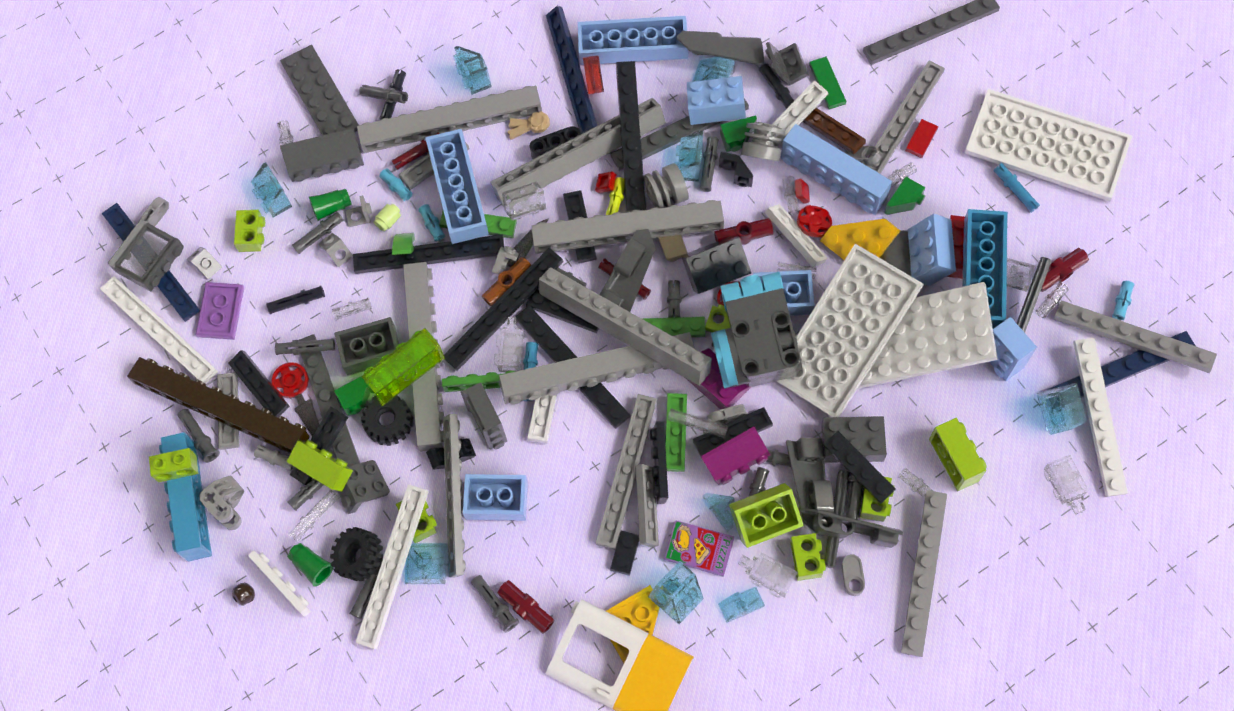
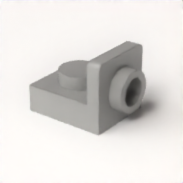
[492,246,519,274]

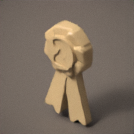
[507,111,550,140]

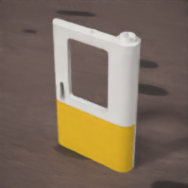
[546,599,694,711]

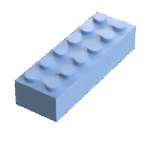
[577,16,688,65]
[781,124,892,215]
[425,129,489,244]

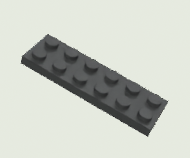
[280,45,359,135]

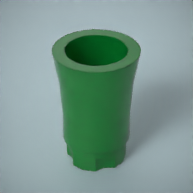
[309,189,352,221]
[287,543,334,587]

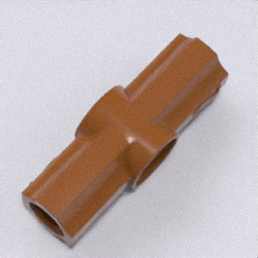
[481,257,531,307]

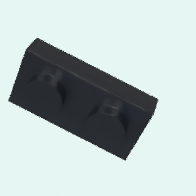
[610,530,640,576]

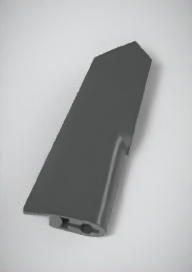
[676,31,764,66]
[599,229,656,312]
[880,230,917,297]
[786,438,834,537]
[800,508,903,548]

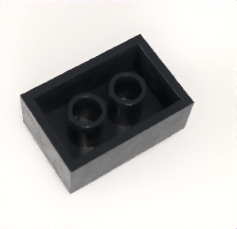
[681,235,751,294]

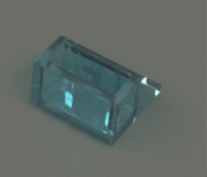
[453,46,492,95]
[1037,383,1087,435]
[648,561,704,625]

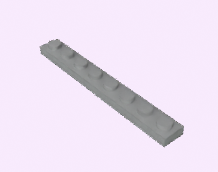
[867,60,945,174]
[1054,300,1217,374]
[596,394,657,550]
[443,414,466,577]
[901,490,947,657]

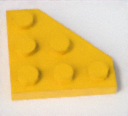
[820,219,901,260]
[606,585,661,664]

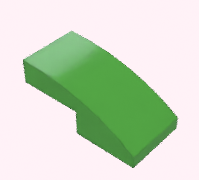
[392,233,415,255]

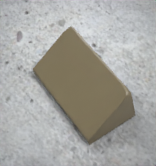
[658,235,688,263]

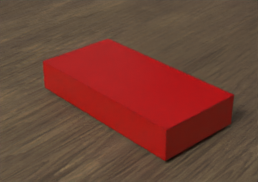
[905,119,939,158]

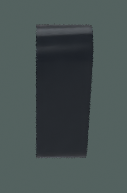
[529,126,581,159]

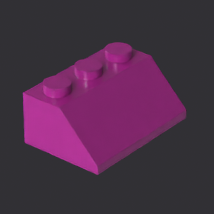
[684,348,751,410]
[701,427,770,485]

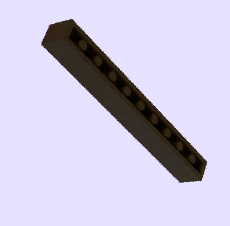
[127,357,310,454]

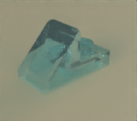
[703,493,735,532]
[718,587,765,623]

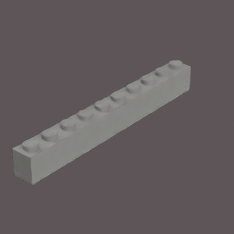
[357,85,542,154]
[490,97,666,207]
[531,200,724,254]
[403,262,445,452]
[539,267,712,385]
[499,332,695,405]

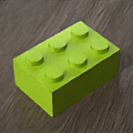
[929,417,987,491]
[729,483,804,548]

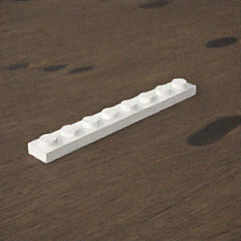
[100,276,218,384]
[1073,337,1128,497]
[355,484,429,649]

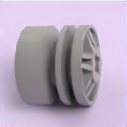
[741,122,785,161]
[644,163,689,208]

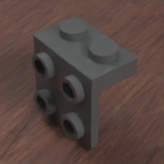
[765,42,809,85]
[338,460,390,514]

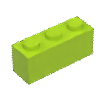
[287,440,353,492]

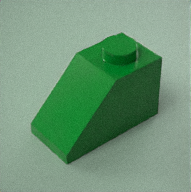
[720,115,757,152]
[884,177,926,215]
[334,372,374,416]

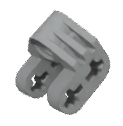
[200,475,244,530]

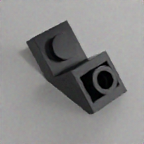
[719,152,753,187]
[426,438,476,470]

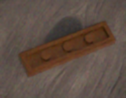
[802,108,866,155]

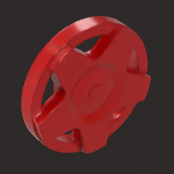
[797,205,832,237]
[272,362,309,398]

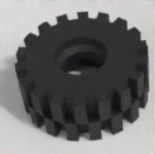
[361,393,413,446]
[330,527,383,581]

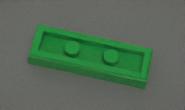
[809,56,847,110]

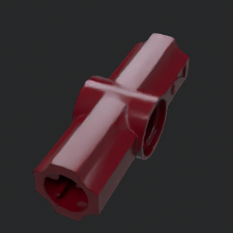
[714,218,774,245]
[1041,248,1089,292]
[497,580,555,634]

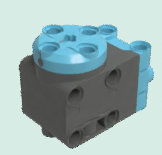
[711,272,803,388]

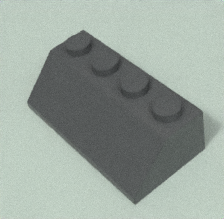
[280,128,364,182]

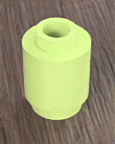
[373,204,401,232]

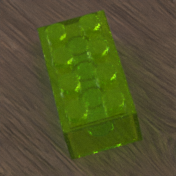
[361,328,445,406]

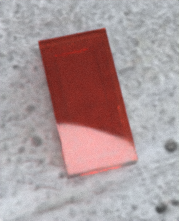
[583,56,604,95]

